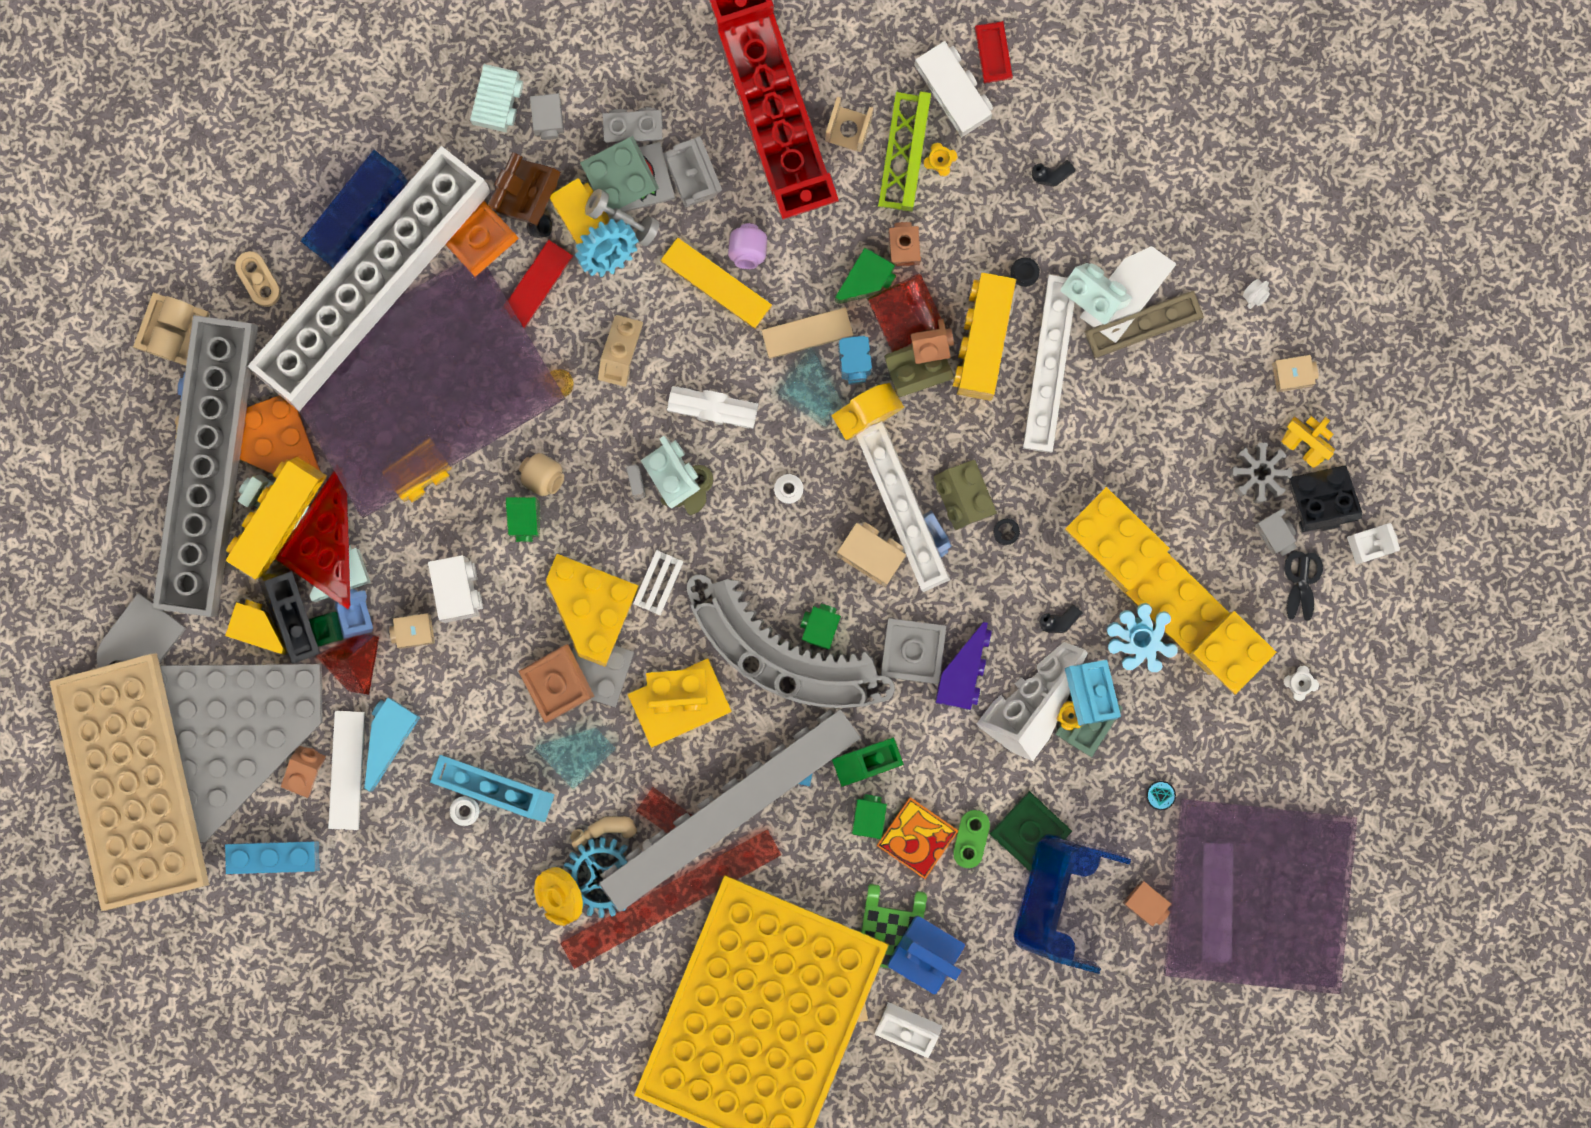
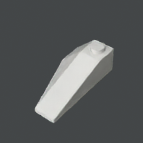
[977,642,1088,761]

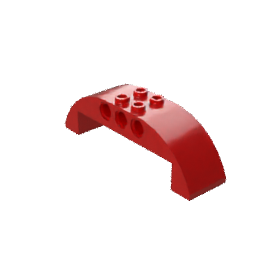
[709,0,839,220]

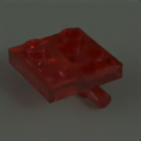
[867,273,941,352]

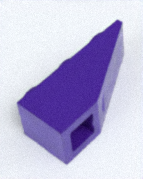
[935,622,992,710]

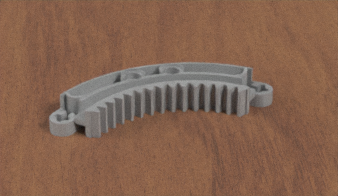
[687,574,895,708]

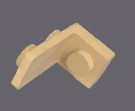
[598,315,643,387]

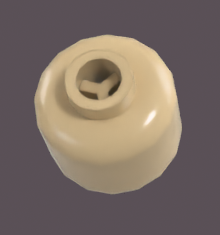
[519,453,564,496]

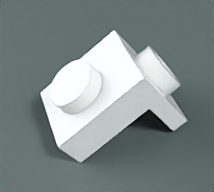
[1347,523,1400,565]

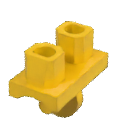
[1281,416,1335,468]

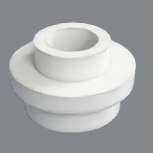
[774,474,803,504]
[450,796,480,826]

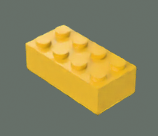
[953,272,1016,401]
[225,457,327,580]

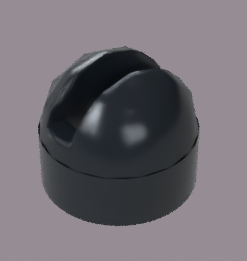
[526,214,552,238]

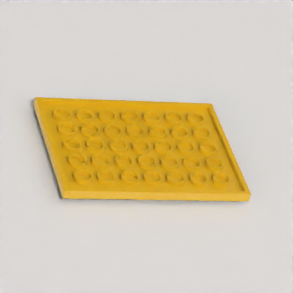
[634,875,889,1128]

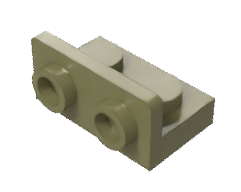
[884,345,954,398]

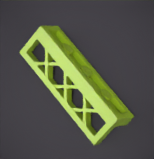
[878,91,931,212]

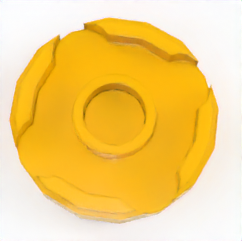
[534,867,583,926]

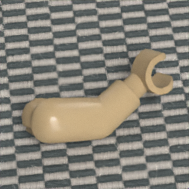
[570,816,637,851]

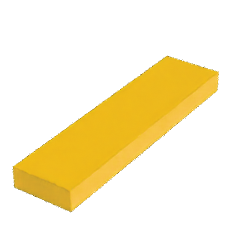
[660,237,772,329]

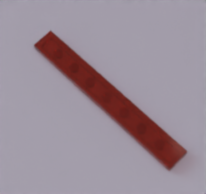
[560,829,781,969]

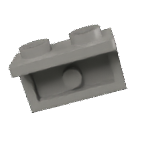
[602,107,663,143]

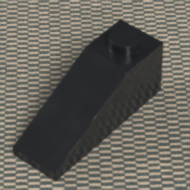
[258,568,320,664]

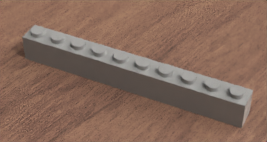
[598,709,861,912]

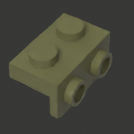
[934,459,997,530]

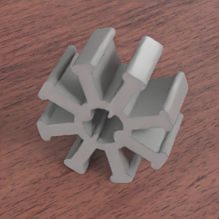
[1230,443,1292,504]

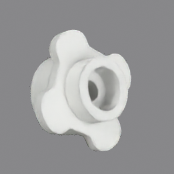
[1243,279,1270,309]
[1283,666,1319,701]

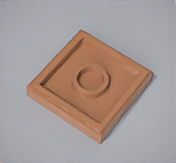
[518,644,595,723]

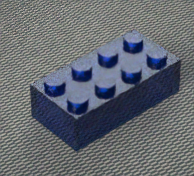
[300,150,408,269]

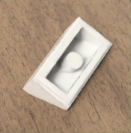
[874,1002,942,1058]

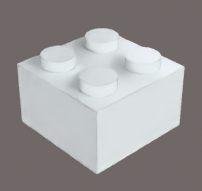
[428,555,483,623]

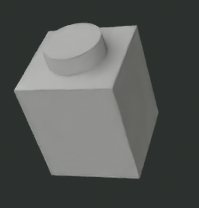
[530,93,564,140]

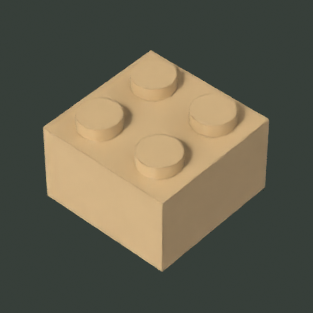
[837,522,906,588]

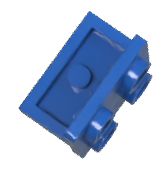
[887,916,965,994]

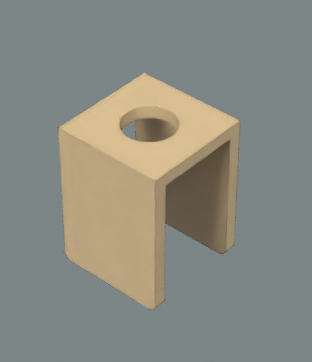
[825,97,874,152]

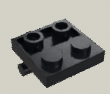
[1289,465,1362,533]

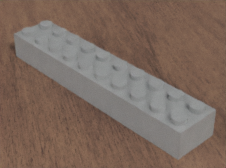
[152,315,258,617]

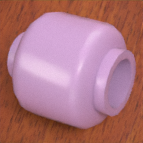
[728,223,767,269]

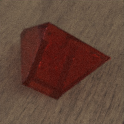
[316,634,379,695]

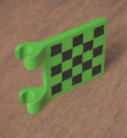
[861,884,927,969]

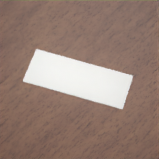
[1080,246,1176,343]

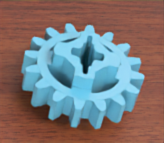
[575,219,638,277]

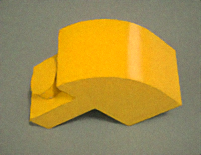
[831,383,904,440]

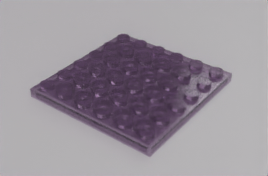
[1163,799,1357,994]

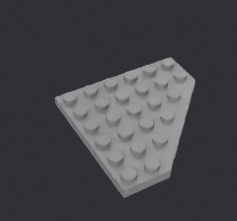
[160,664,323,842]

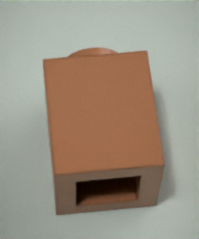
[1123,881,1171,927]

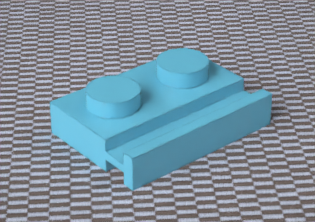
[1065,660,1121,726]

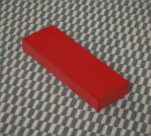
[500,240,573,329]

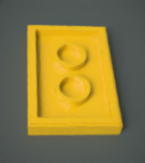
[628,658,732,748]

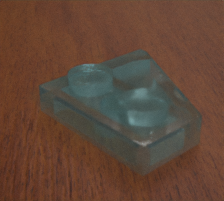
[778,348,842,428]

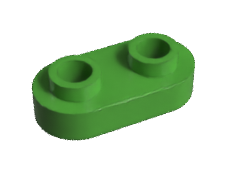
[953,810,990,868]

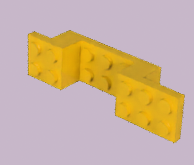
[1064,487,1277,695]

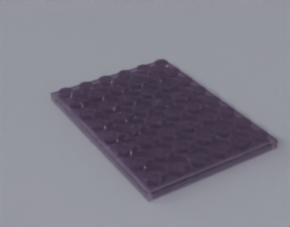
[300,262,566,518]

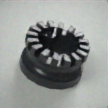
[993,518,1020,545]

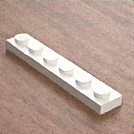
[1023,275,1074,453]
[856,421,950,592]

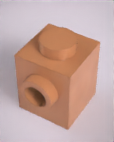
[888,222,921,266]

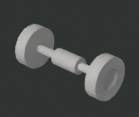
[585,189,659,246]

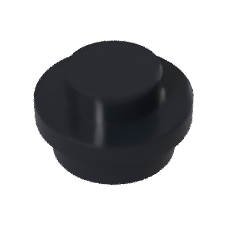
[1010,257,1040,287]

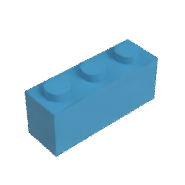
[225,841,320,874]

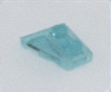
[534,728,616,790]

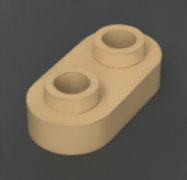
[235,251,281,307]

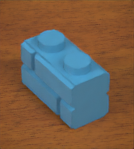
[838,336,872,385]

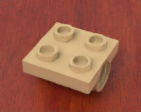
[133,292,210,366]

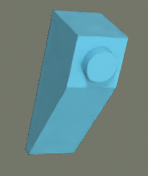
[364,698,420,792]

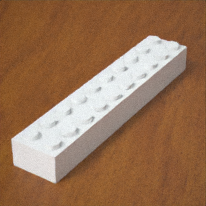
[248,146,491,411]

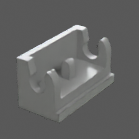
[663,137,722,208]

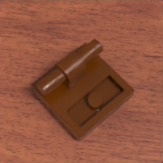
[488,152,561,225]

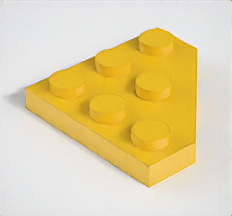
[546,554,639,667]

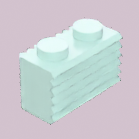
[470,64,523,132]

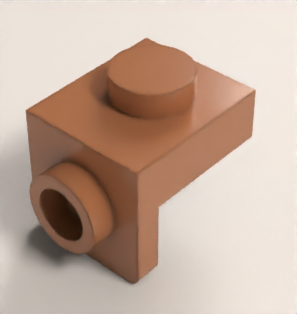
[911,319,954,364]
[281,746,326,798]

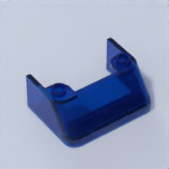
[1013,835,1131,974]

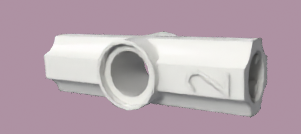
[667,386,758,429]

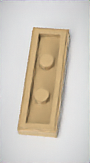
[761,307,853,359]

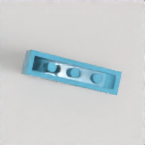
[430,755,555,822]

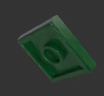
[989,791,1072,874]

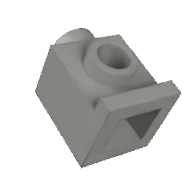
[1255,508,1297,556]

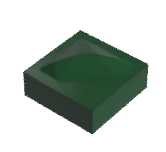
[309,612,344,647]

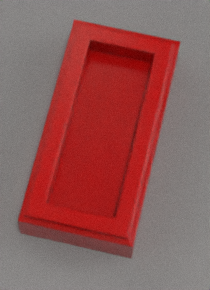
[974,21,1013,84]

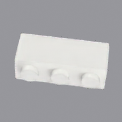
[914,41,993,138]

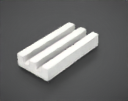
[633,550,683,616]

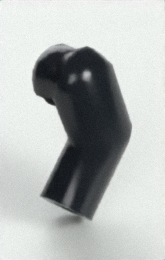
[1032,160,1076,187]
[1039,604,1083,633]

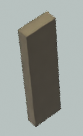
[1084,290,1204,359]

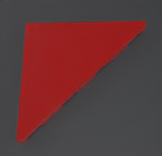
[275,465,351,609]

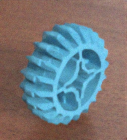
[564,837,628,918]

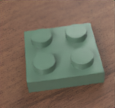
[580,136,659,215]

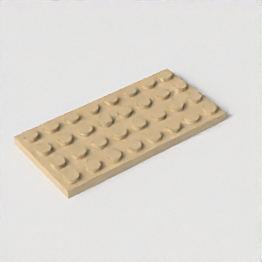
[50,653,210,911]

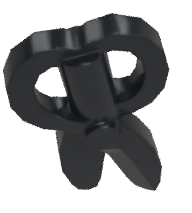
[1284,551,1323,621]

